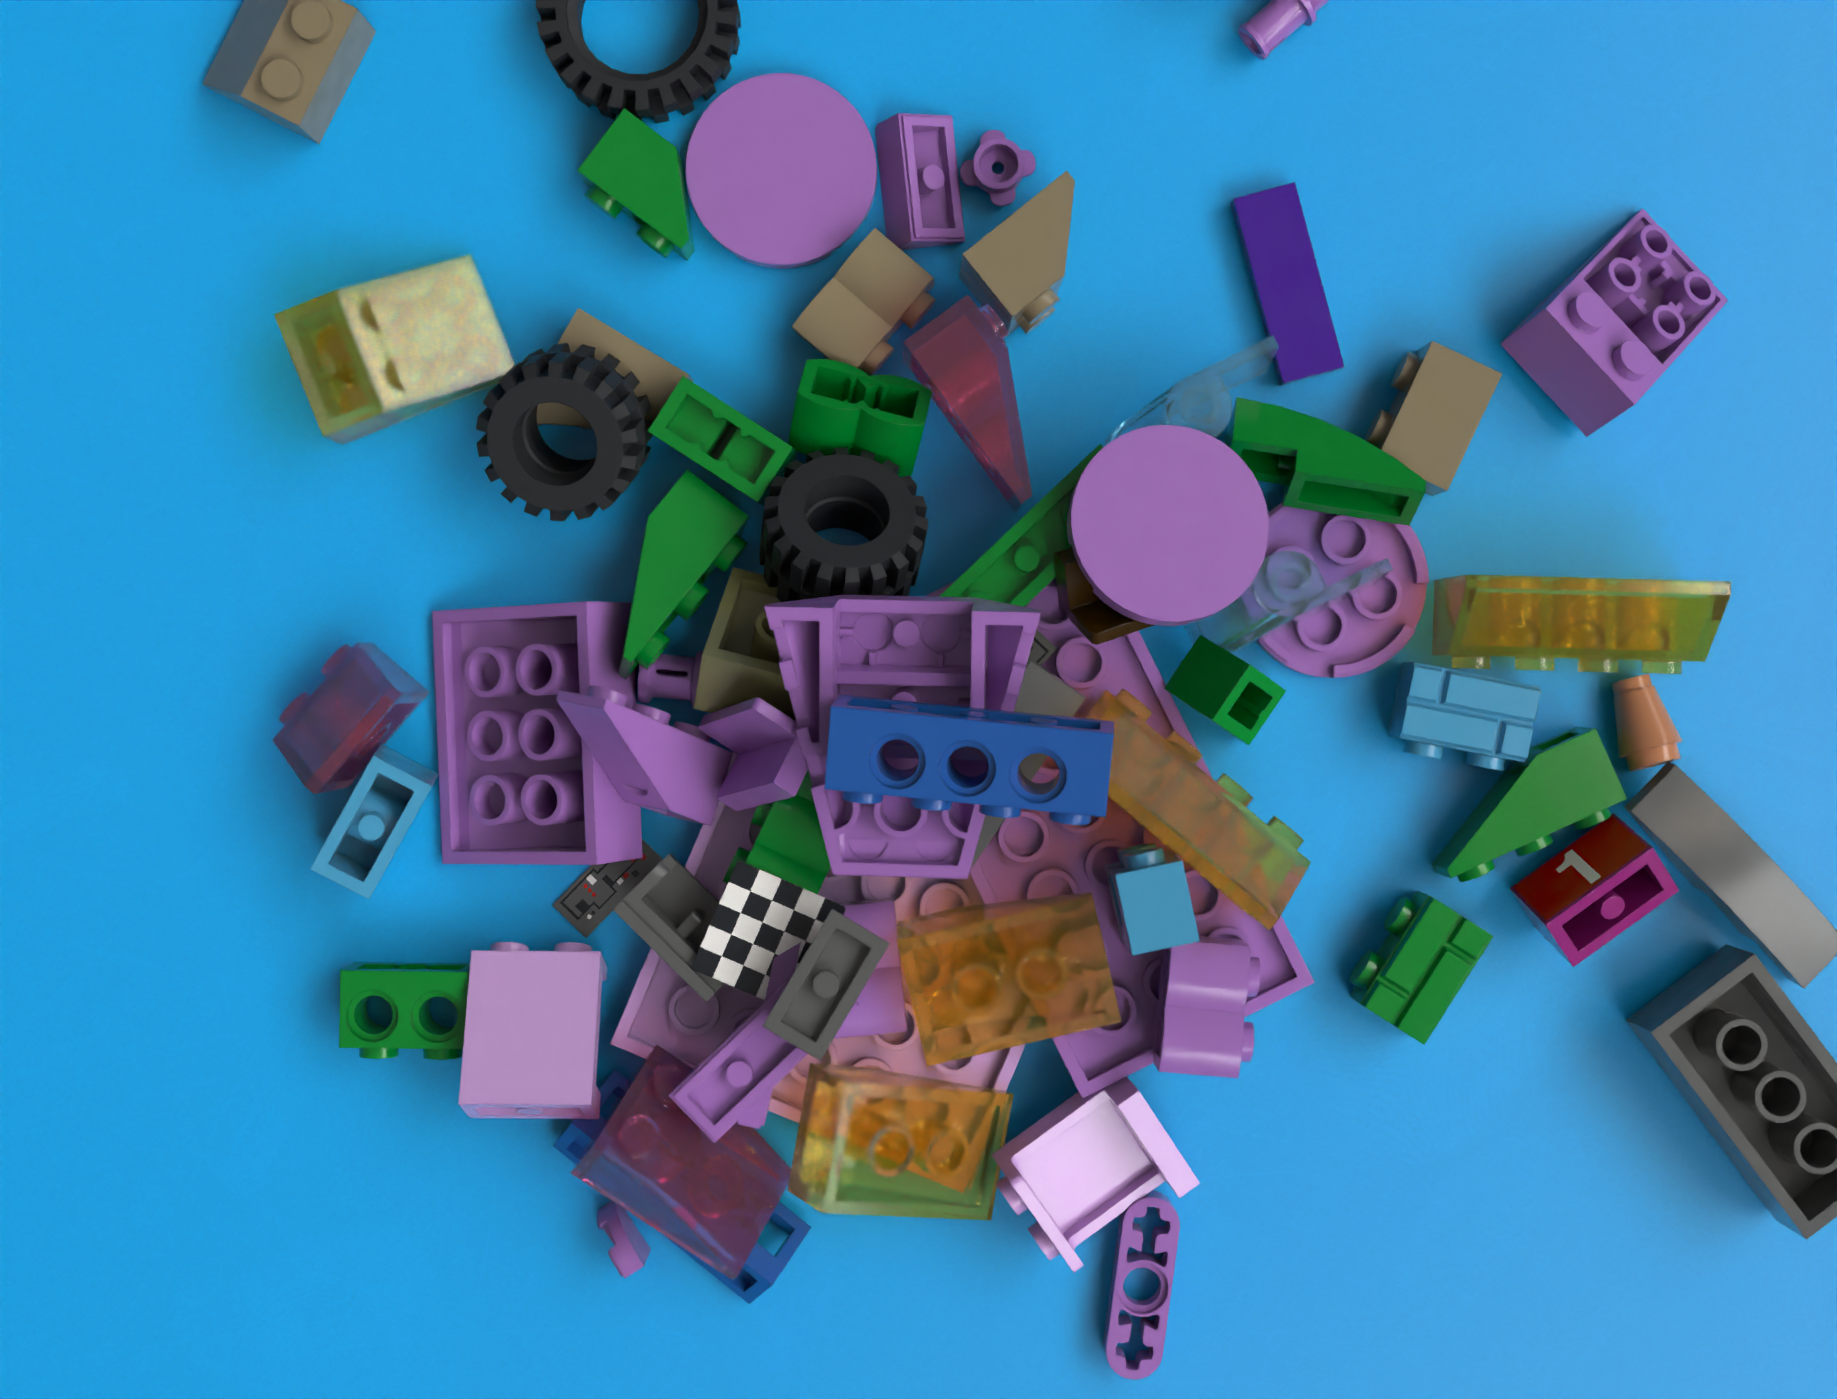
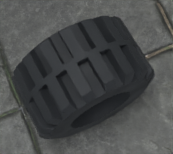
[476,343,654,521]
[759,448,928,602]

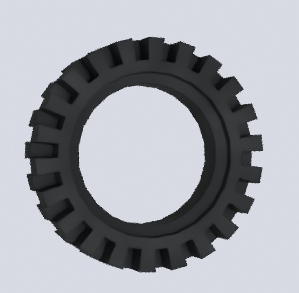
[536,0,741,123]

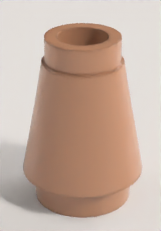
[1611,674,1683,772]

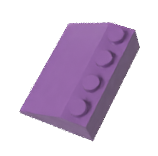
[432,601,643,865]

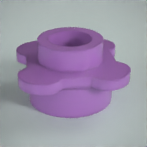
[960,130,1036,207]

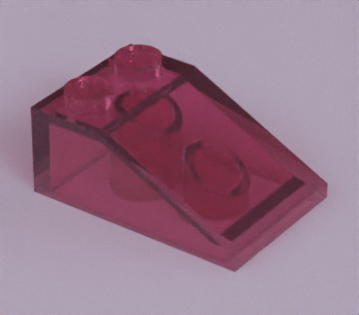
[903,295,1032,513]
[571,1045,794,1280]

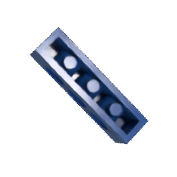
[824,695,1114,825]

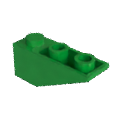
[618,470,749,679]
[1432,727,1627,882]

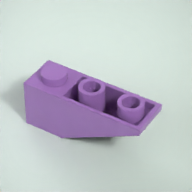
[556,685,733,826]

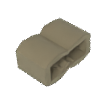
[792,228,936,376]

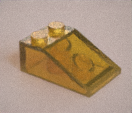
[897,892,1122,1066]
[787,1063,1014,1220]

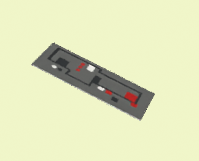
[553,839,663,938]

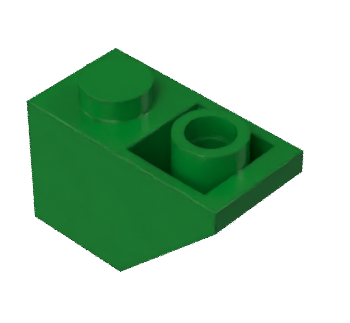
[577,108,695,261]
[1164,635,1286,745]

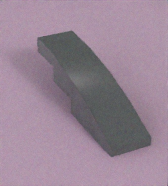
[1624,761,1837,988]

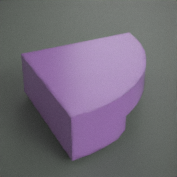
[597,1197,651,1278]

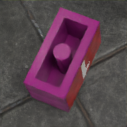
[1510,813,1679,967]

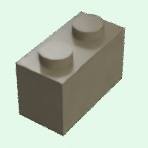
[1364,341,1502,496]

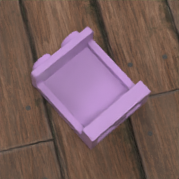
[458,942,607,1119]
[992,1076,1200,1273]

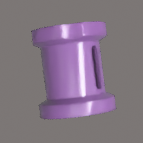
[638,651,703,707]

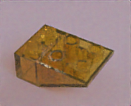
[274,254,516,445]

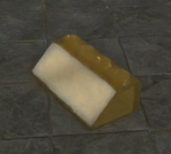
[1432,575,1731,674]
[1078,688,1311,930]

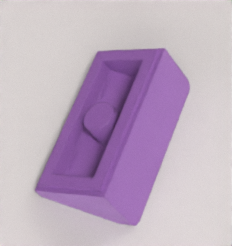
[875,113,965,250]

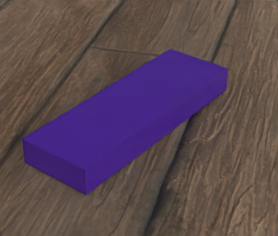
[1230,182,1344,386]

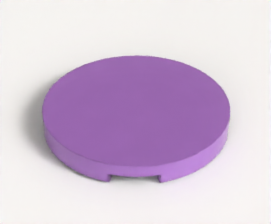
[685,73,877,269]
[1067,425,1269,626]
[1237,502,1429,678]

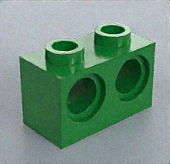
[648,376,798,506]
[339,962,470,1060]

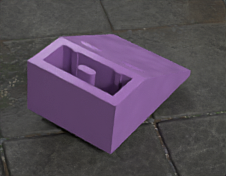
[1500,208,1728,437]

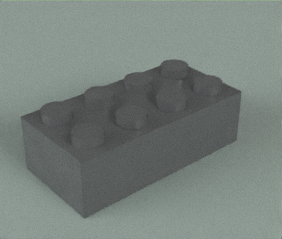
[1626,944,1837,1240]

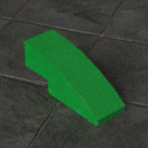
[1225,397,1426,526]

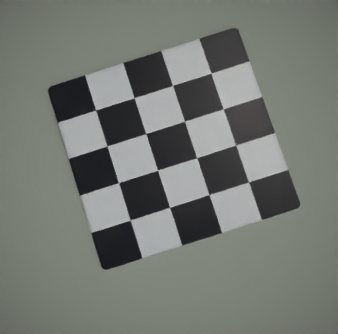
[692,861,846,1000]

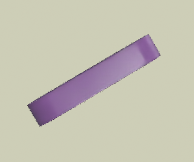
[1103,1190,1180,1380]

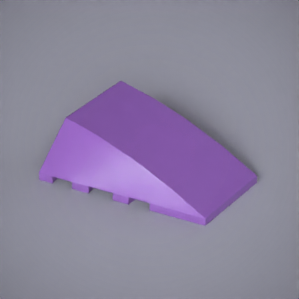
[764,595,1042,879]

